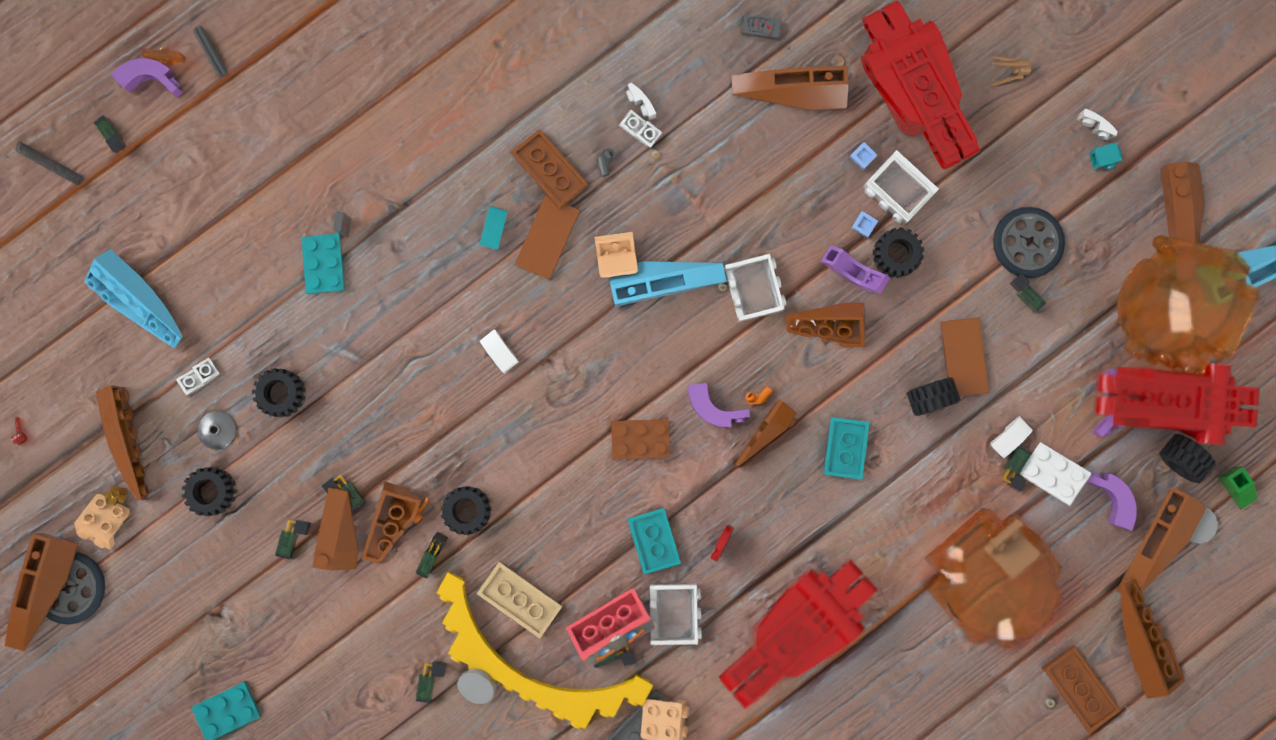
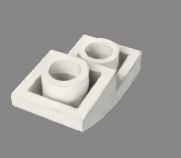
[626,83,656,121]
[1077,109,1118,140]
[619,110,662,148]
[480,329,519,373]
[176,358,219,396]
[990,416,1033,458]

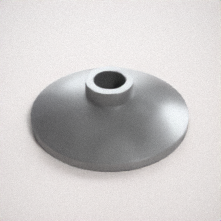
[197,411,236,449]

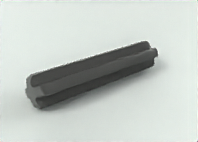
[193,26,228,78]

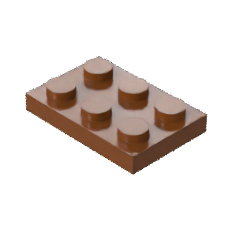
[611,419,670,459]

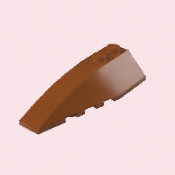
[1160,162,1204,280]
[1121,578,1185,698]

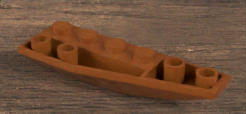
[731,66,848,111]
[96,385,149,500]
[1116,487,1207,594]
[5,533,79,651]

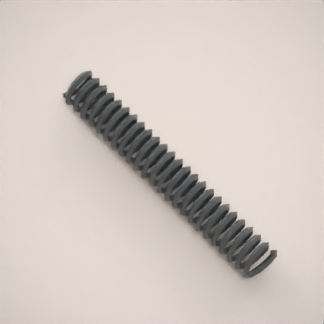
[16,142,84,185]

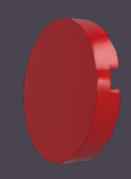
[710,525,734,562]

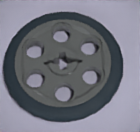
[993,207,1065,278]
[46,552,105,625]

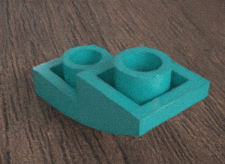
[479,206,508,250]

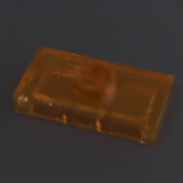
[142,48,186,64]

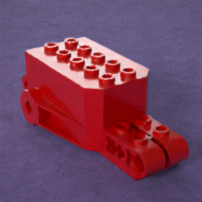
[861,0,980,170]
[718,559,878,709]

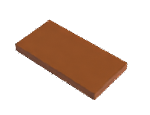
[510,129,589,210]
[515,196,580,280]
[940,317,989,396]
[1042,646,1121,733]

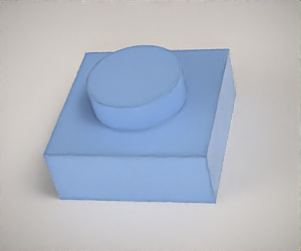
[850,142,877,170]
[851,211,878,238]

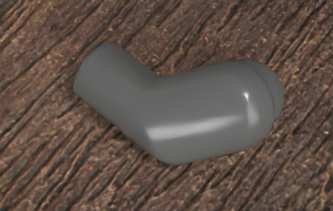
[597,148,615,177]

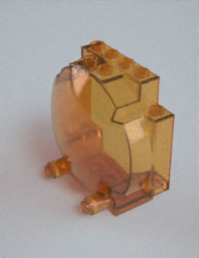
[1116,235,1260,375]
[924,508,1063,649]

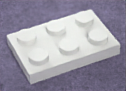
[1019,442,1091,506]

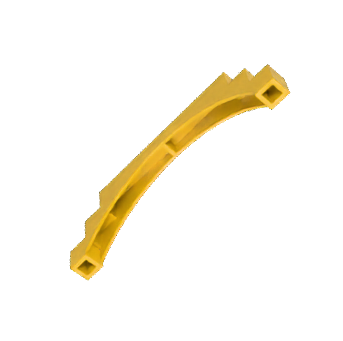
[437,571,653,729]

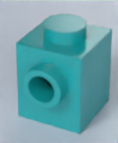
[1089,143,1122,171]

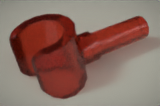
[11,417,27,445]

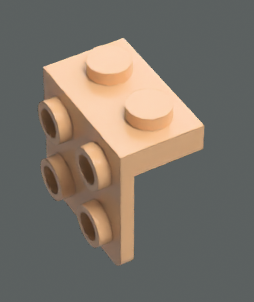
[595,232,638,278]
[74,494,130,550]
[641,699,689,740]

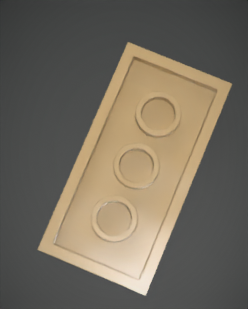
[477,562,562,638]

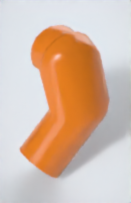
[745,386,774,405]

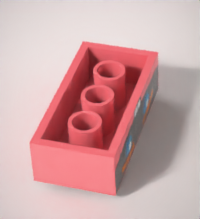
[566,588,656,668]

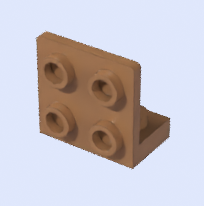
[984,518,1041,579]

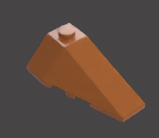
[786,303,865,347]
[734,399,797,467]
[361,481,421,564]
[313,487,359,571]

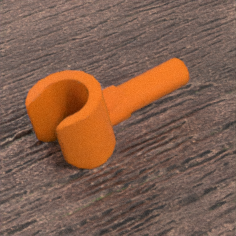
[413,497,430,524]

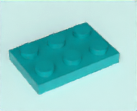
[301,233,345,294]
[823,417,870,480]
[627,508,681,575]
[191,681,262,740]

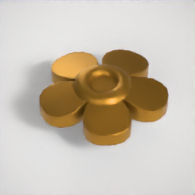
[104,486,128,506]

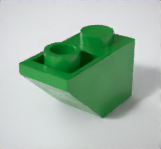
[1218,467,1257,510]

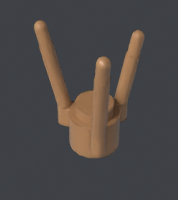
[990,56,1031,87]

